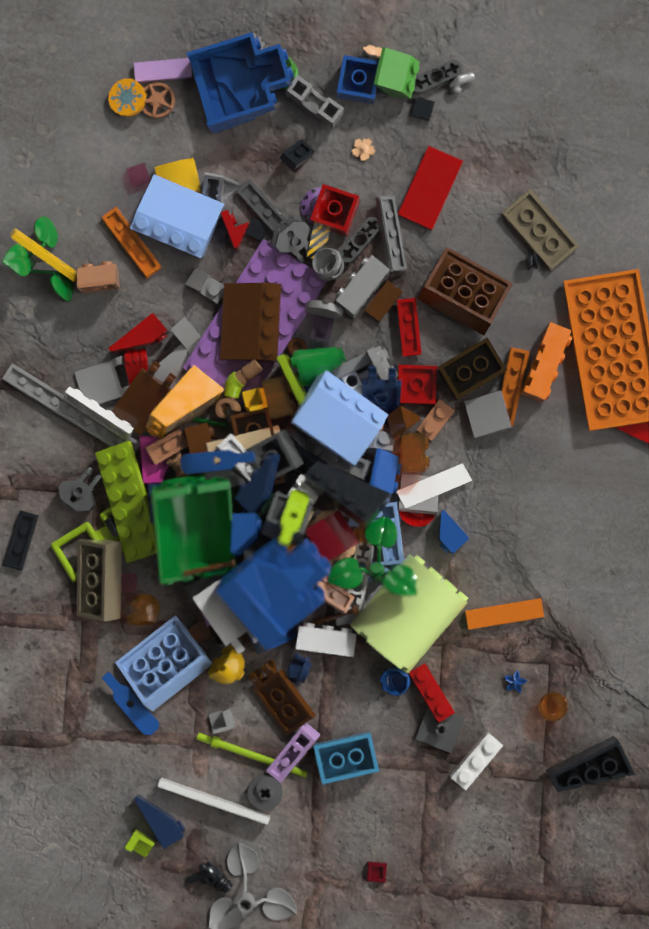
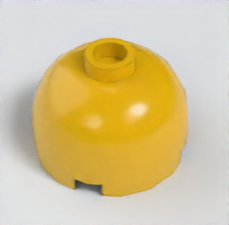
[208,645,245,685]

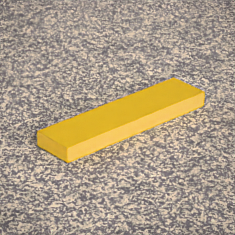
[10,228,77,282]

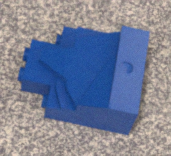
[186,32,294,133]
[216,537,331,651]

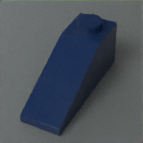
[134,794,186,849]

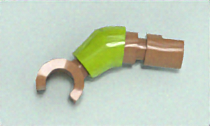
[215,360,263,418]

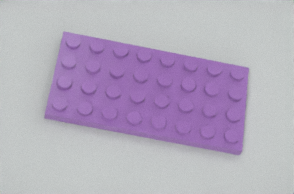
[183,239,326,406]

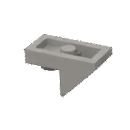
[185,268,224,304]
[170,317,201,348]

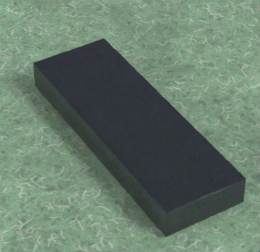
[3,510,39,571]

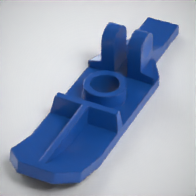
[180,450,255,474]
[101,671,159,735]

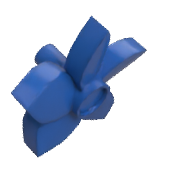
[505,670,528,693]

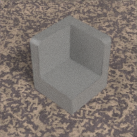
[209,708,236,734]

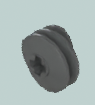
[248,774,283,810]

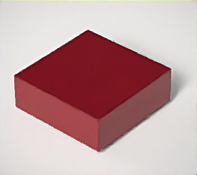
[366,861,387,883]

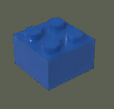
[337,55,379,104]

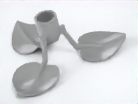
[209,843,297,929]

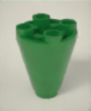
[291,347,346,387]

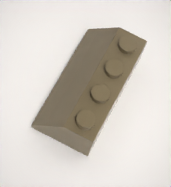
[77,540,122,622]

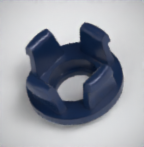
[287,653,312,687]

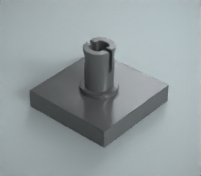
[415,707,465,753]

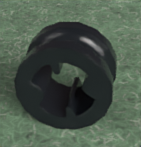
[525,252,538,270]

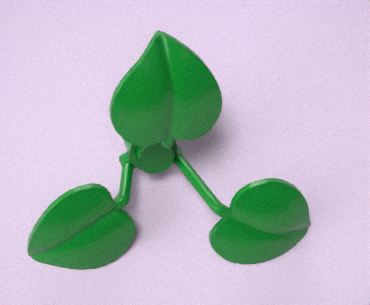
[1,216,73,302]
[328,516,417,596]

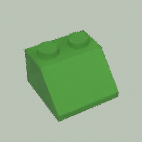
[374,47,420,98]

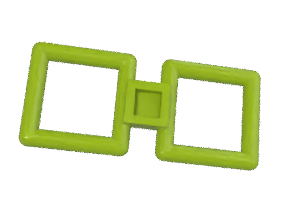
[51,507,123,582]

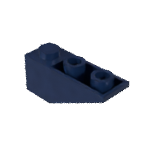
[235,454,280,513]

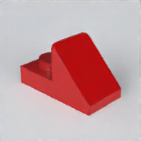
[221,210,249,251]

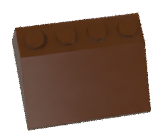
[417,247,513,335]
[220,282,282,363]

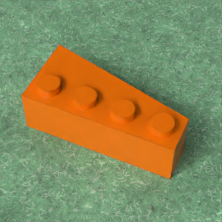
[520,322,573,403]

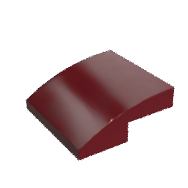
[305,510,359,561]

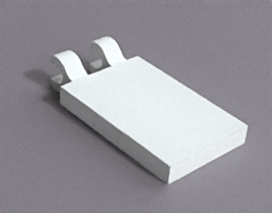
[193,579,258,654]

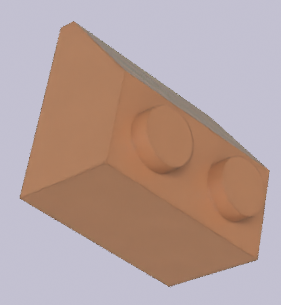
[77,261,120,294]

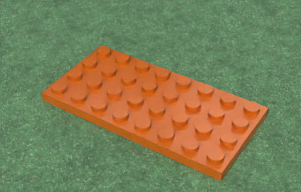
[563,269,649,431]

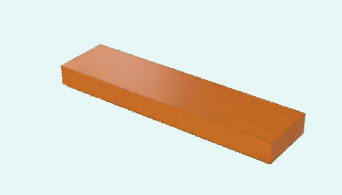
[101,207,162,279]
[501,347,530,426]
[465,598,544,630]

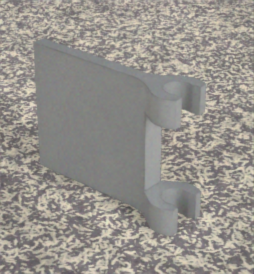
[74,356,129,404]

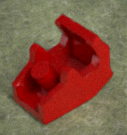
[124,349,149,385]

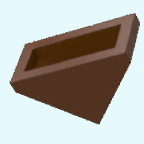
[387,405,421,439]

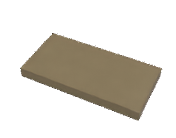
[501,189,579,271]

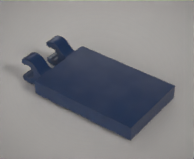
[362,367,402,425]

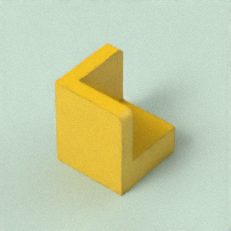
[241,387,268,412]

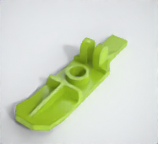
[279,490,310,546]

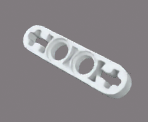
[347,540,374,614]

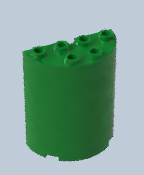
[151,476,236,585]

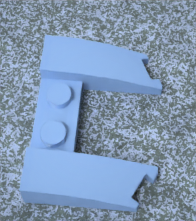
[348,501,405,583]

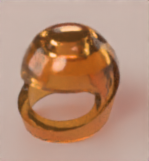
[126,593,160,625]

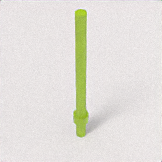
[196,733,308,778]

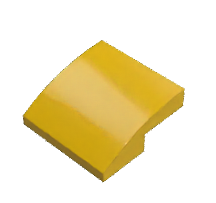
[154,158,202,194]

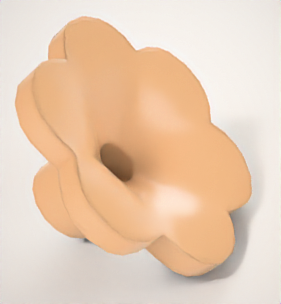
[363,45,382,61]

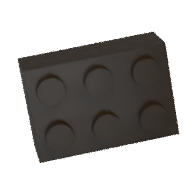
[437,337,507,401]

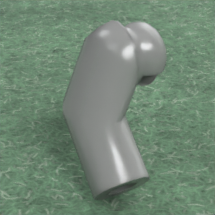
[449,72,475,95]

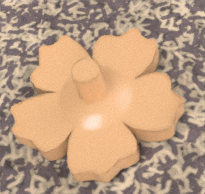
[352,138,375,161]

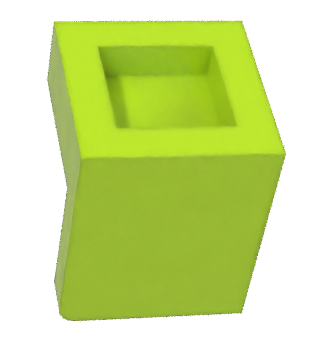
[125,829,156,857]

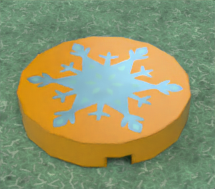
[108,79,146,117]

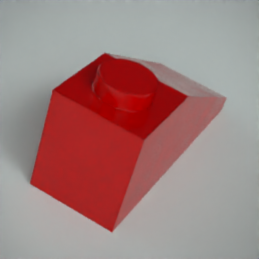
[108,313,169,353]

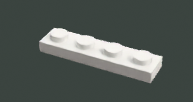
[64,386,134,441]

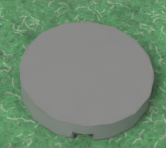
[305,300,343,319]

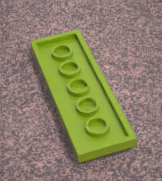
[95,441,157,563]

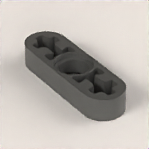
[413,60,462,95]
[339,217,380,264]

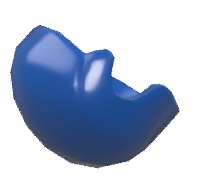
[380,667,410,696]

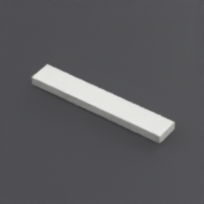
[158,778,270,825]

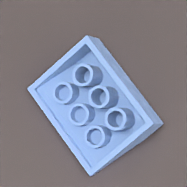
[130,174,225,258]
[291,370,388,466]
[115,615,213,712]

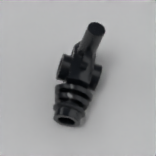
[187,861,233,893]

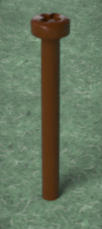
[183,558,235,576]
[312,605,359,625]

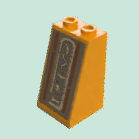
[146,365,224,439]

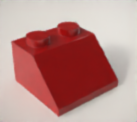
[310,184,360,237]

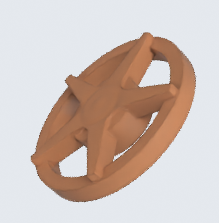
[142,82,175,118]

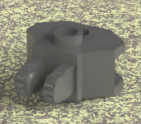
[270,219,310,263]
[58,467,102,512]

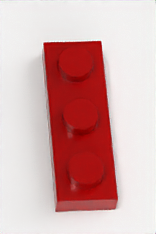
[397,298,422,357]
[408,663,455,723]

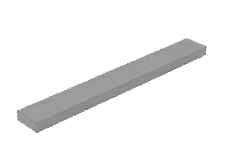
[2,363,139,454]

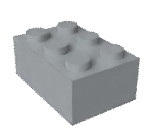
[335,255,390,319]

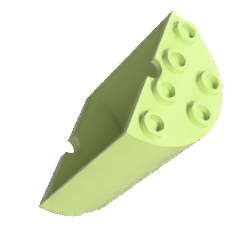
[350,554,469,673]

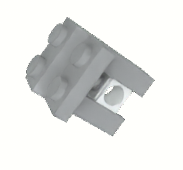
[332,346,398,395]

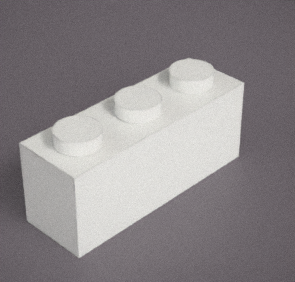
[296,622,356,657]
[450,731,503,790]

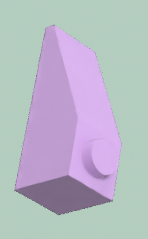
[266,723,320,783]

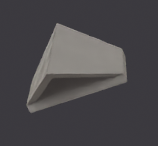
[202,172,243,203]

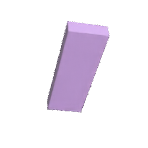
[134,58,193,83]

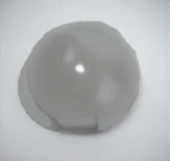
[312,248,344,282]

